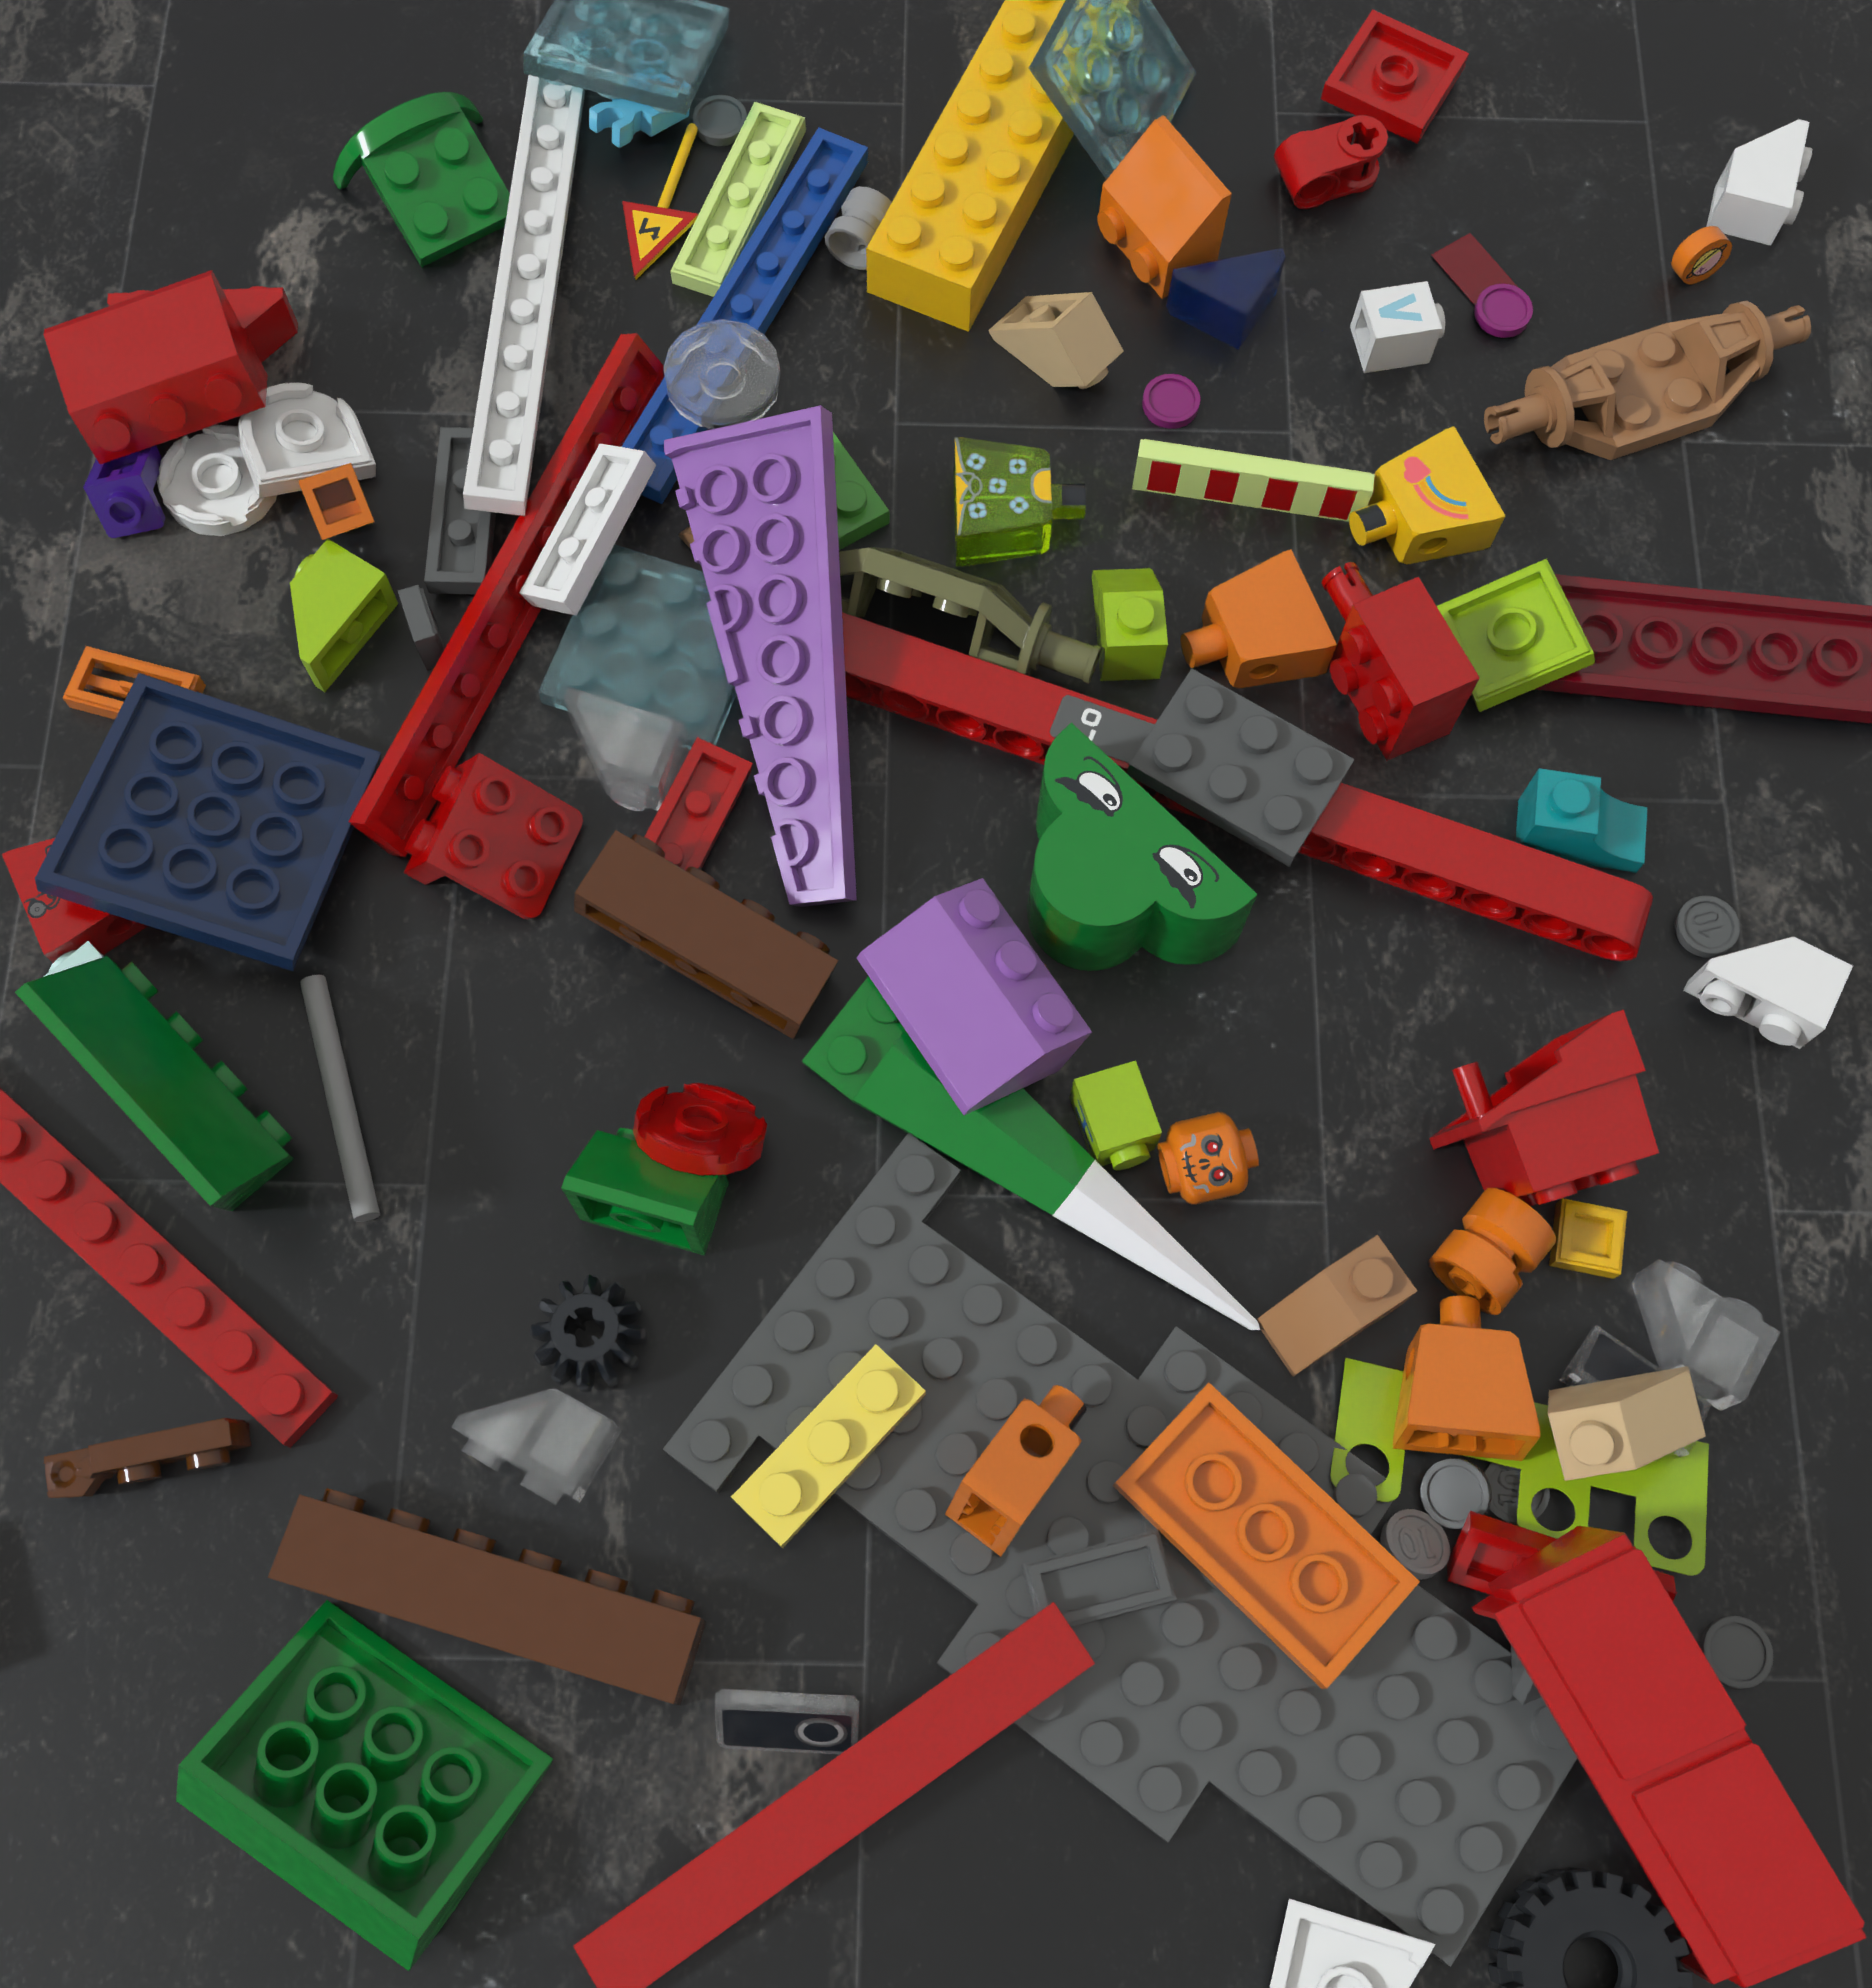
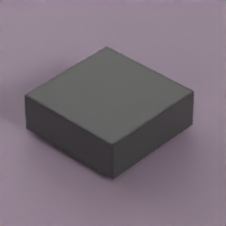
[398,585,445,671]

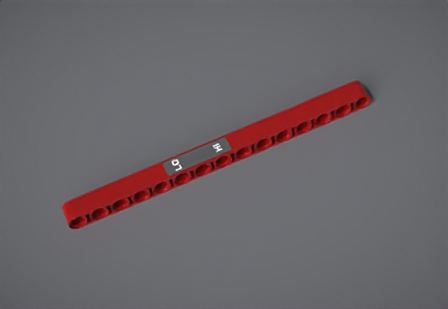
[842,612,1653,961]

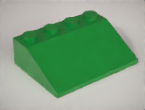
[15,956,294,1211]
[176,1600,553,1971]

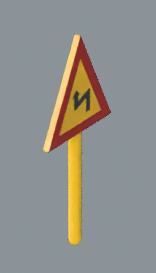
[622,123,699,280]

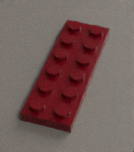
[1534,574,1872,724]

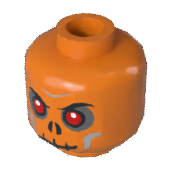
[1157,1112,1259,1205]

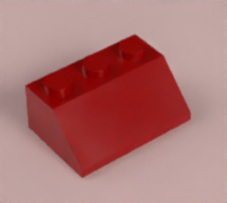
[43,270,268,464]

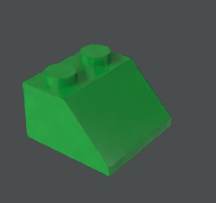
[561,1128,729,1256]

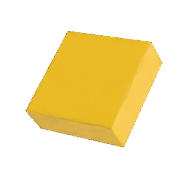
[1549,1198,1627,1279]

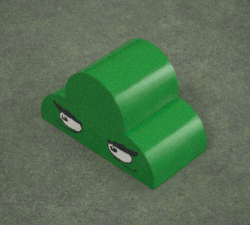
[1027,722,1257,971]

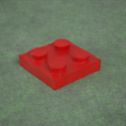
[1321,9,1469,144]

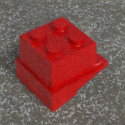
[1429,1010,1659,1206]

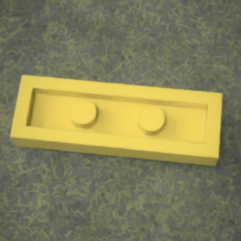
[731,1344,926,1548]

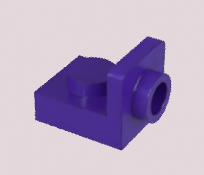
[83,445,166,538]

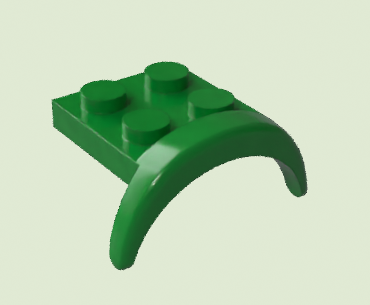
[333,92,510,267]

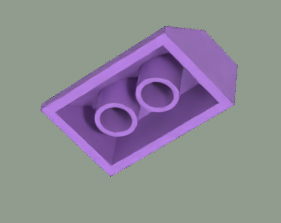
[857,878,1092,1116]

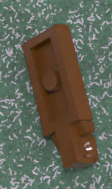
[44,1418,252,1498]

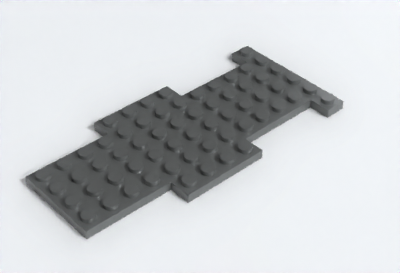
[663,1133,1577,1967]

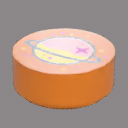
[1671,226,1732,284]

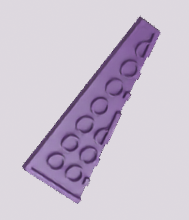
[664,405,857,907]

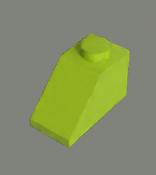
[290,538,398,692]
[1092,568,1168,681]

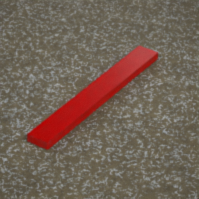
[573,1602,1095,1988]

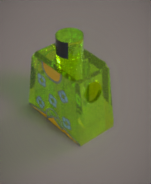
[953,437,1086,566]

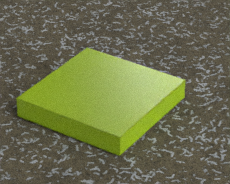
[1437,558,1595,712]

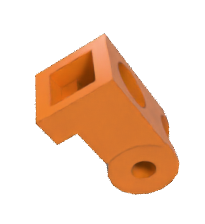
[298,463,375,540]

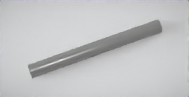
[300,975,380,1222]

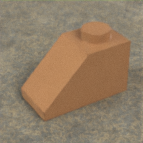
[1256,1235,1417,1377]

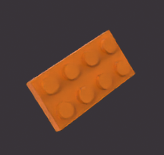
[1113,1382,1420,1689]

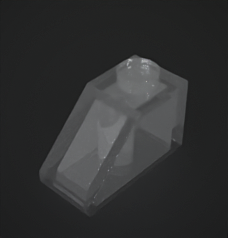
[564,687,690,811]

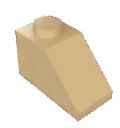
[988,292,1124,389]
[1548,1366,1706,1481]

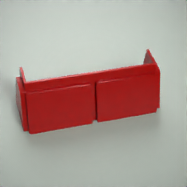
[1472,1526,1867,1988]

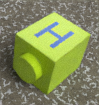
[1069,1060,1162,1170]

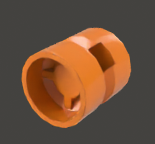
[1429,1188,1556,1315]

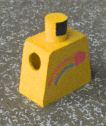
[1349,426,1505,565]

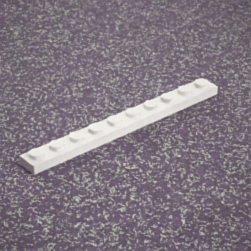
[463,47,588,516]

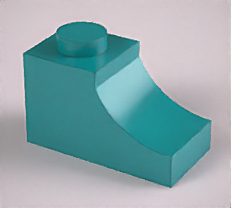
[1515,768,1647,873]

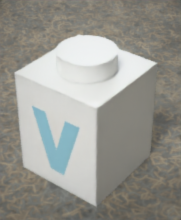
[1350,281,1445,373]

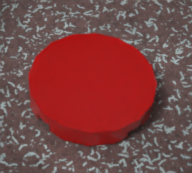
[633,1083,767,1175]

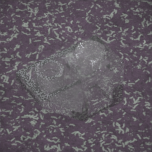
[1632,1259,1780,1411]
[451,1388,622,1505]

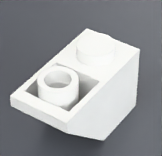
[1706,119,1812,246]
[1683,936,1853,1049]

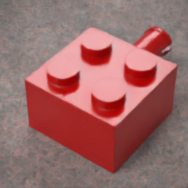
[1322,562,1480,761]

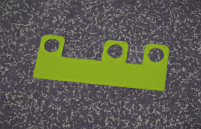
[1330,1358,1709,1576]

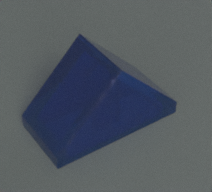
[1167,248,1286,350]

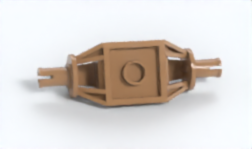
[1484,301,1811,460]

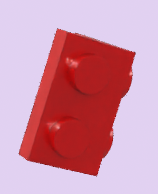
[403,753,583,919]

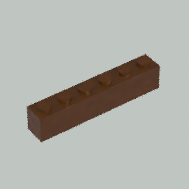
[268,1488,707,1705]

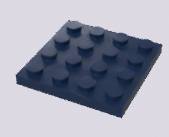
[35,673,381,971]

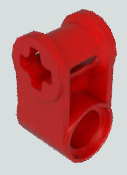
[1274,115,1388,209]

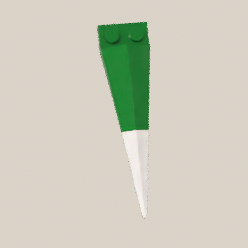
[802,976,1260,1330]

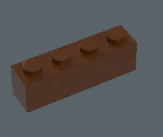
[574,830,839,1039]

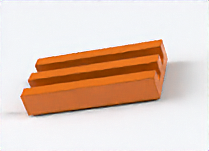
[63,646,206,720]

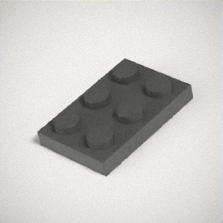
[1127,669,1355,867]

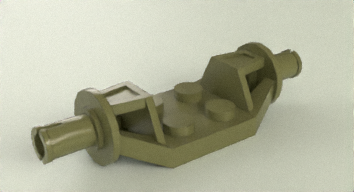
[839,547,1102,684]

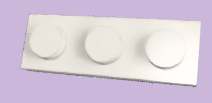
[519,443,656,616]

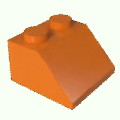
[1097,115,1232,299]

